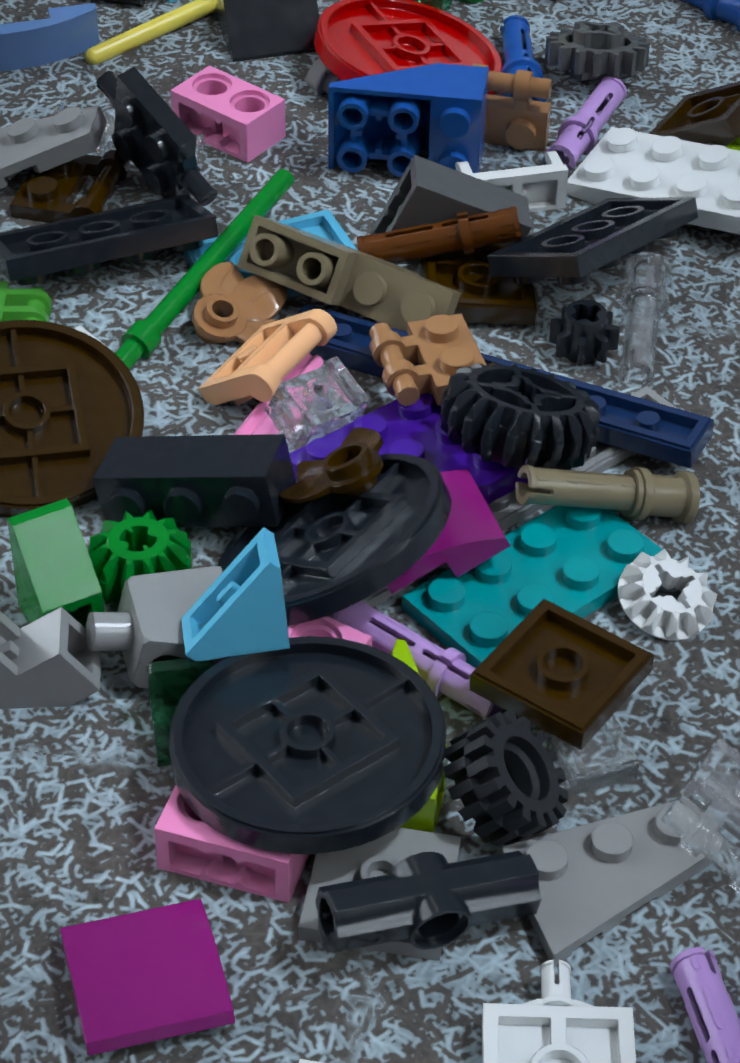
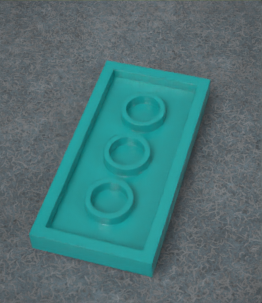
[402,506,663,668]

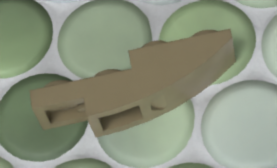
[237,215,461,332]

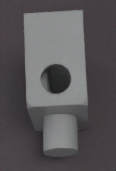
[86,566,225,692]

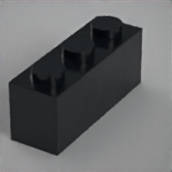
[92,434,296,527]

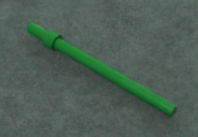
[115,169,294,370]

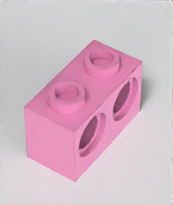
[170,65,286,163]
[154,785,310,903]

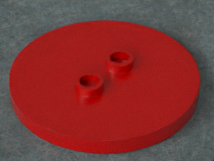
[314,0,503,95]

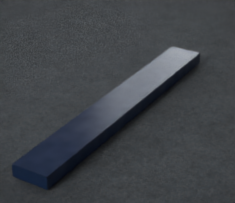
[297,304,714,469]

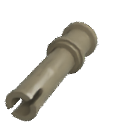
[515,465,700,525]

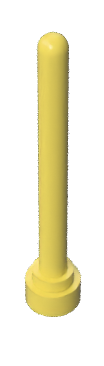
[85,0,218,65]

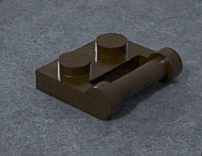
[10,150,131,223]

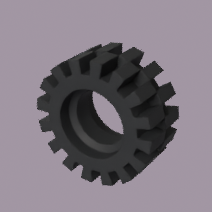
[444,711,568,847]

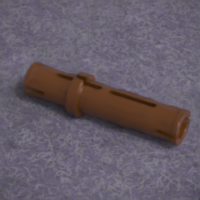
[357,206,522,264]

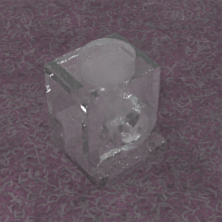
[265,356,370,450]

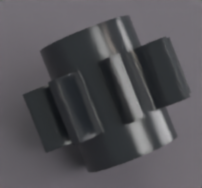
[549,300,620,366]

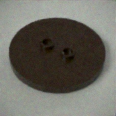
[0,320,144,517]

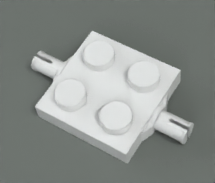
[482,960,636,1063]

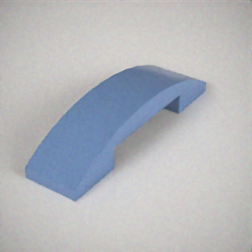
[0,3,99,72]

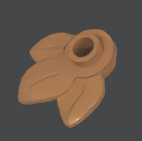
[192,262,287,344]

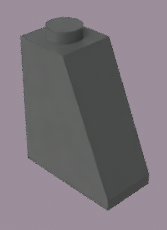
[370,155,534,264]

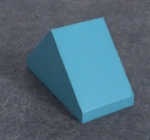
[181,527,290,662]

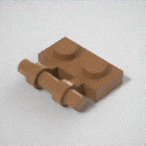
[472,63,552,151]
[369,313,487,406]

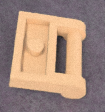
[197,309,337,406]

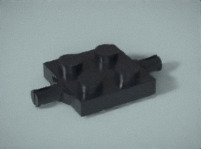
[96,67,218,206]

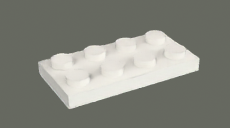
[567,127,740,234]

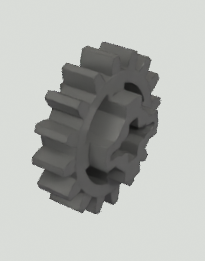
[545,21,650,81]

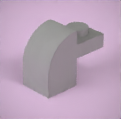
[0,607,101,709]

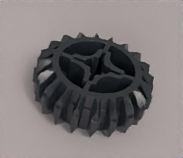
[440,362,601,470]

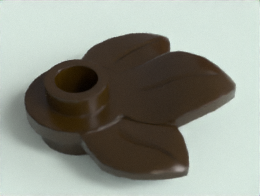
[279,427,384,504]

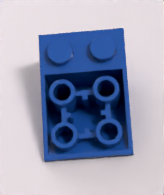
[328,63,489,177]

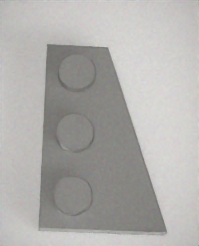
[0,105,107,189]
[501,796,721,966]

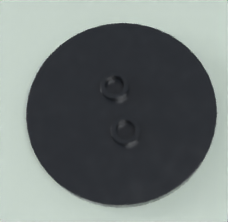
[218,454,452,626]
[169,636,446,854]

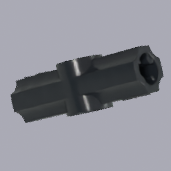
[315,850,542,953]

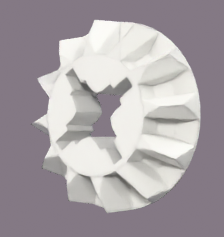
[618,549,718,641]

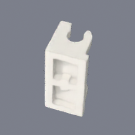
[455,151,569,212]

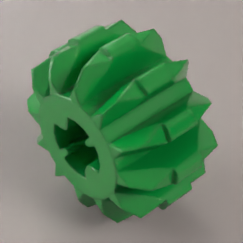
[88,510,192,604]

